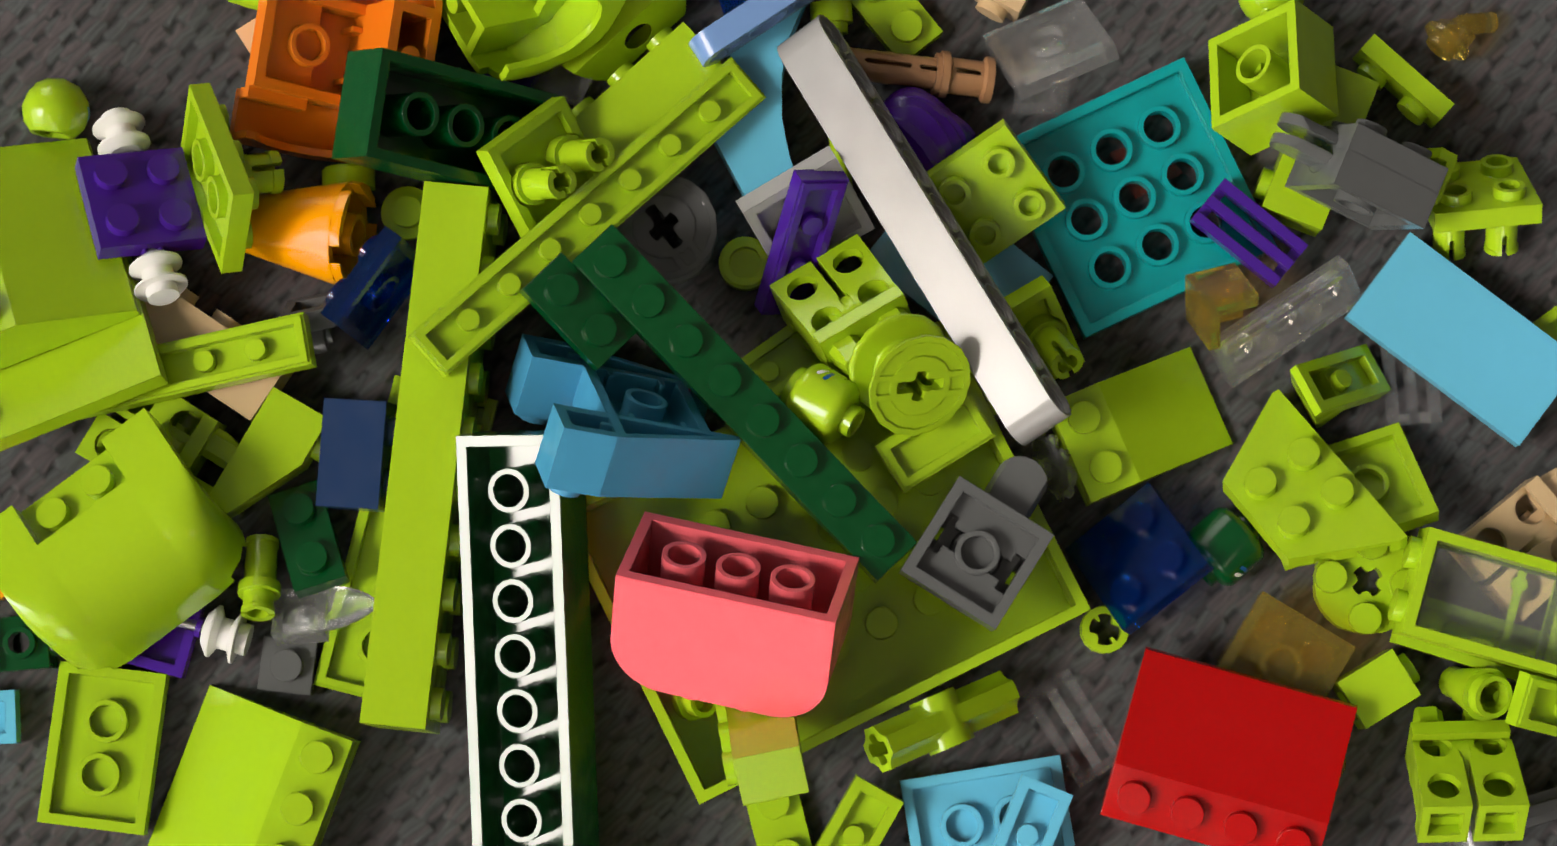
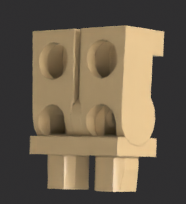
[1448,467,1557,623]

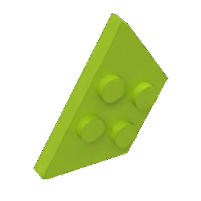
[1222,389,1407,568]

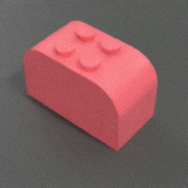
[610,511,859,717]

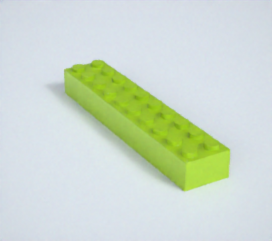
[359,181,508,734]

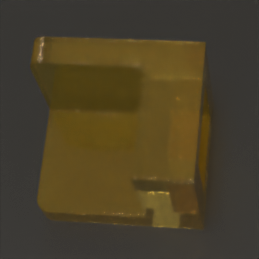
[1185,262,1259,351]

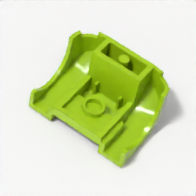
[442,0,626,82]
[0,408,247,670]

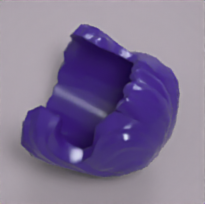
[883,86,976,171]

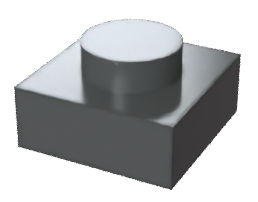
[257,636,320,696]

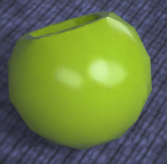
[22,78,90,140]

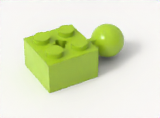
[1208,0,1338,155]

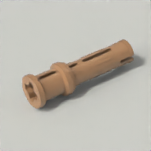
[850,47,996,104]

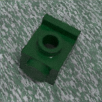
[0,616,61,673]

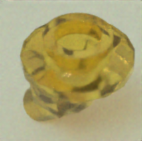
[1425,12,1499,61]

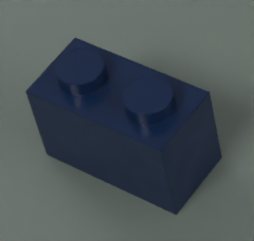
[316,398,397,512]

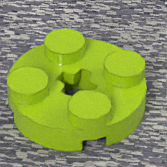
[1312,546,1408,635]

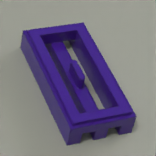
[1189,178,1308,289]

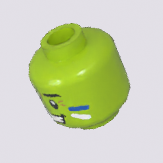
[781,363,865,445]

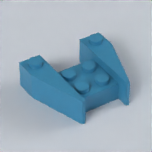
[505,334,741,499]

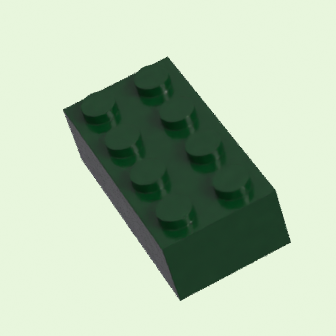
[331,48,560,200]

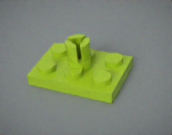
[181,83,285,274]

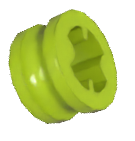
[1079,605,1129,654]

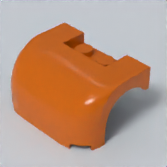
[230,0,443,163]

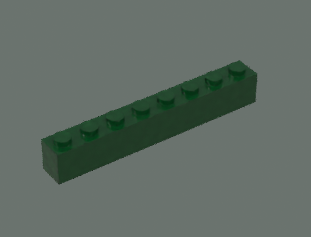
[572,224,917,584]

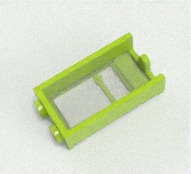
[1388,527,1557,679]

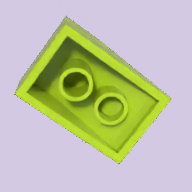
[1052,347,1233,507]

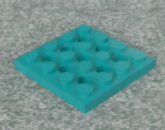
[1017,57,1277,340]

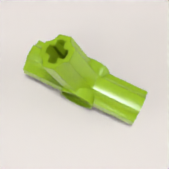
[863,671,1020,773]

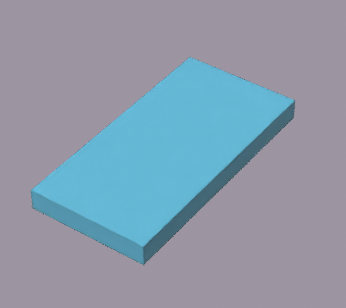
[1344,232,1557,447]

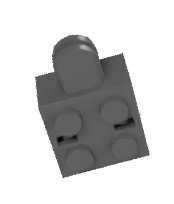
[1269,112,1448,230]
[899,456,1054,631]

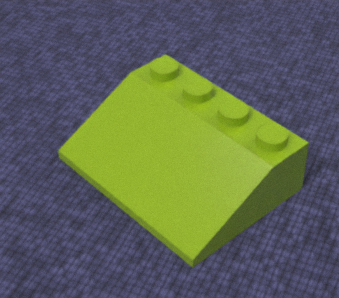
[0,138,140,370]
[148,685,360,846]

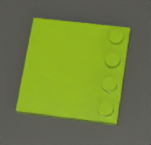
[0,256,168,452]

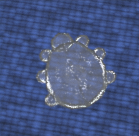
[1031,433,1078,503]

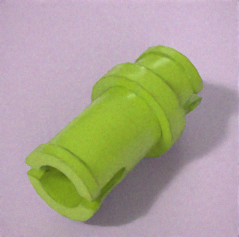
[237,534,281,621]

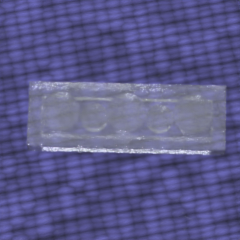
[1206,255,1362,388]

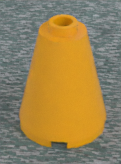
[245,181,377,289]

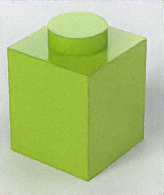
[1329,649,1421,729]

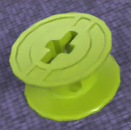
[848,313,971,436]

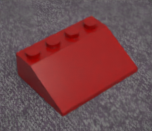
[1100,646,1357,846]

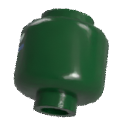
[1183,507,1264,586]

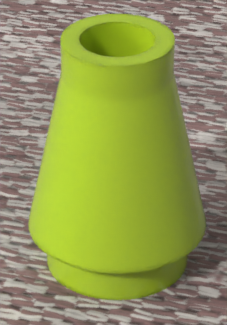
[1439,666,1513,721]

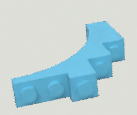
[714,4,808,197]

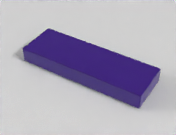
[754,169,849,315]

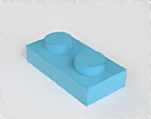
[992,774,1073,846]

